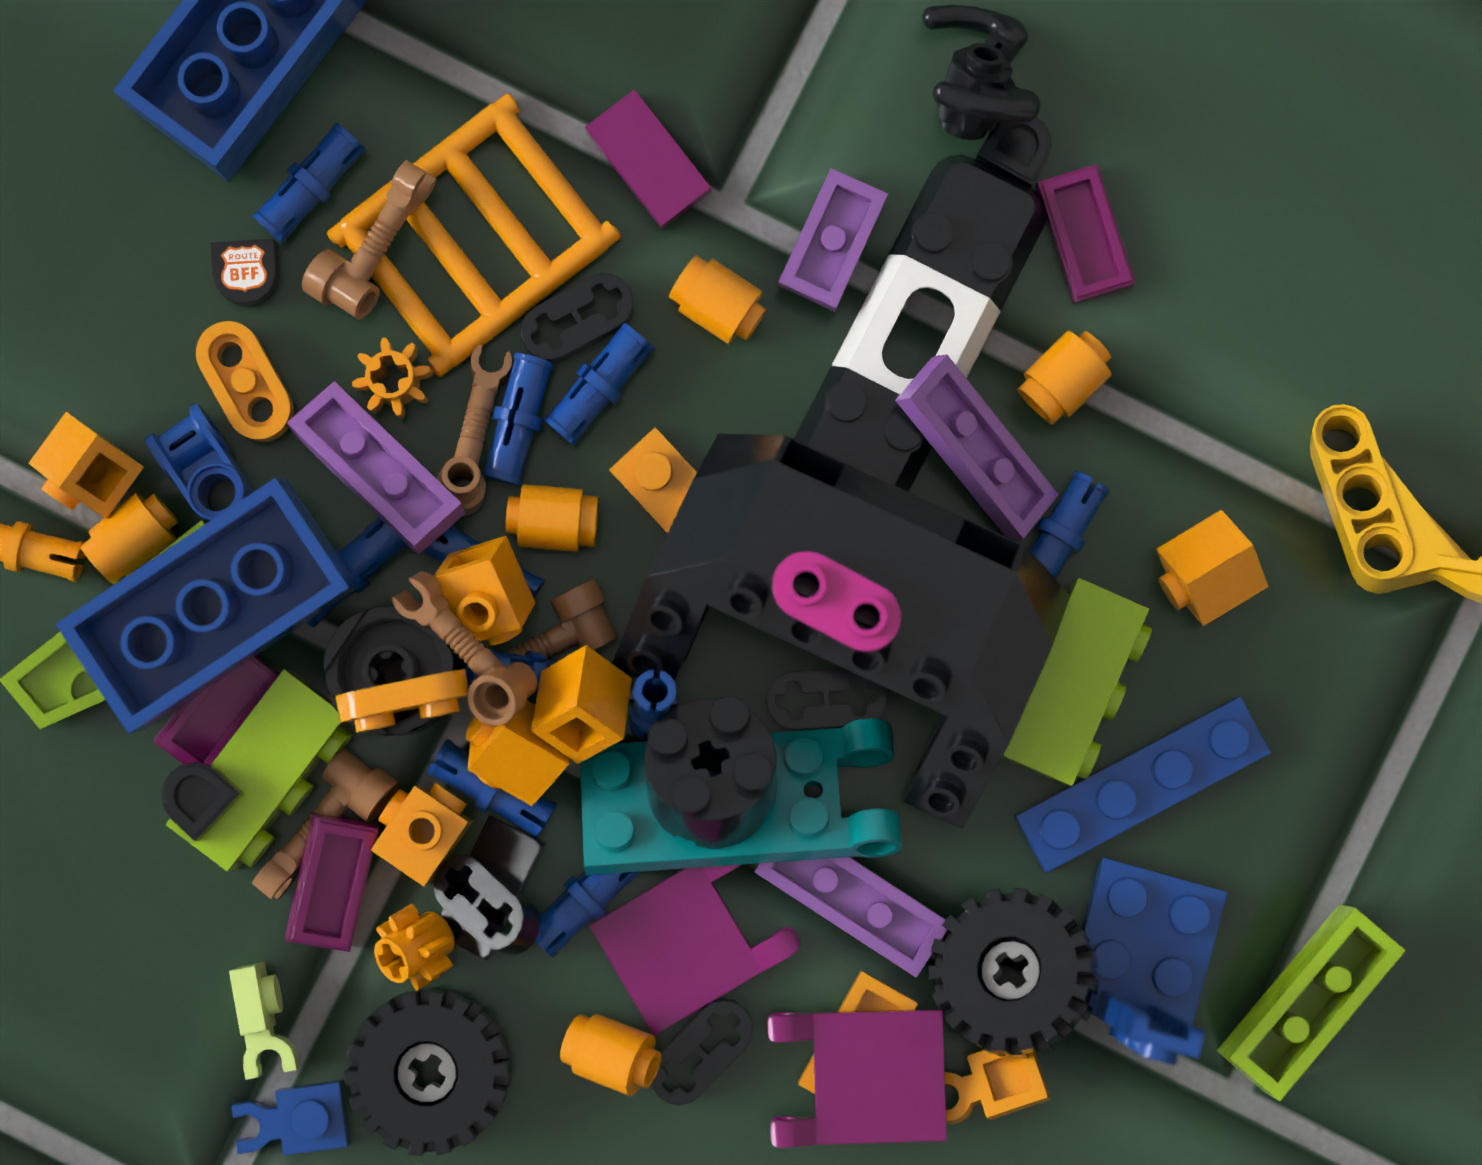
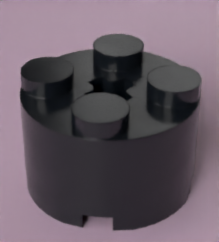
[324,606,460,736]
[644,696,777,849]

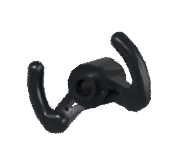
[922,4,1041,140]

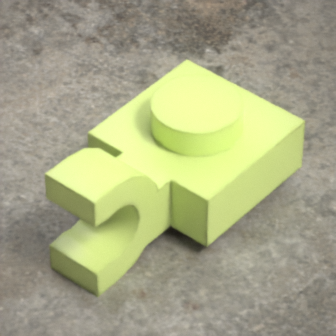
[229,962,300,1080]

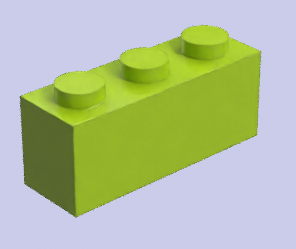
[1002,578,1152,786]
[166,669,353,872]
[1217,904,1406,1101]

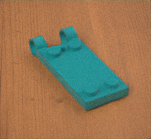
[580,718,902,875]

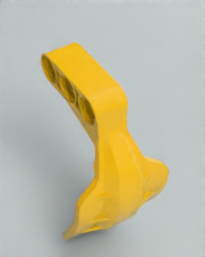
[1310,404,1482,604]

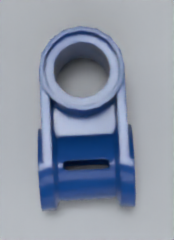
[144,403,255,521]

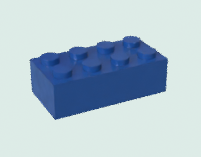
[113,0,368,182]
[55,478,359,734]

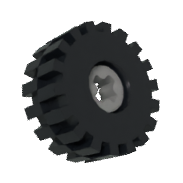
[928,888,1099,1059]
[344,987,512,1156]

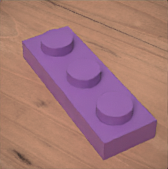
[895,354,1059,540]
[287,381,465,555]
[754,857,947,978]

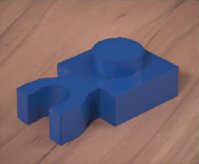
[231,1080,351,1156]

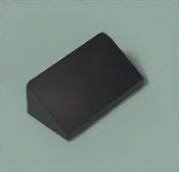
[440,815,547,961]

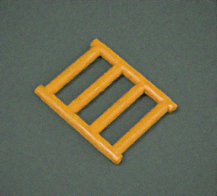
[327,93,621,377]

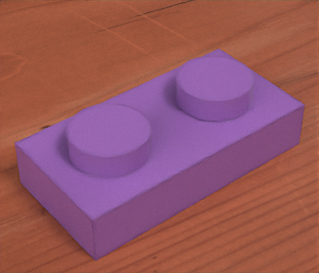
[778,168,888,312]

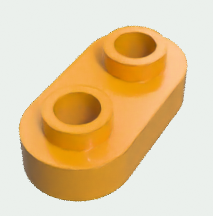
[196,321,294,442]
[335,669,469,733]

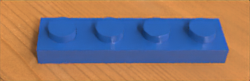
[1014,696,1271,873]

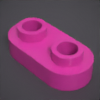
[772,551,901,652]

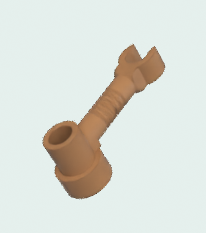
[302,160,437,319]
[436,344,512,517]
[392,571,537,726]
[467,578,618,699]
[251,748,400,900]

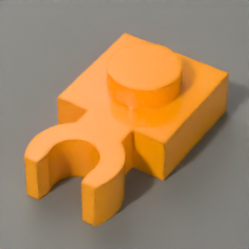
[945,1050,1051,1124]

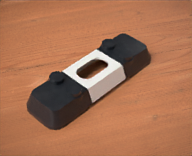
[794,155,1047,492]

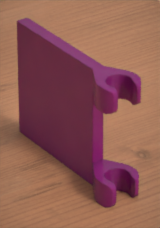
[589,865,801,1036]
[767,1009,947,1148]

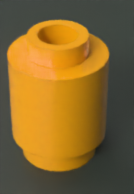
[669,255,767,345]
[1017,331,1112,425]
[506,484,599,552]
[80,492,179,585]
[560,1014,661,1096]

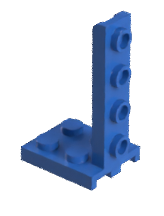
[1082,857,1228,1065]

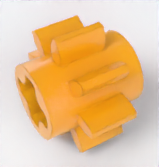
[352,337,434,419]
[374,904,455,990]

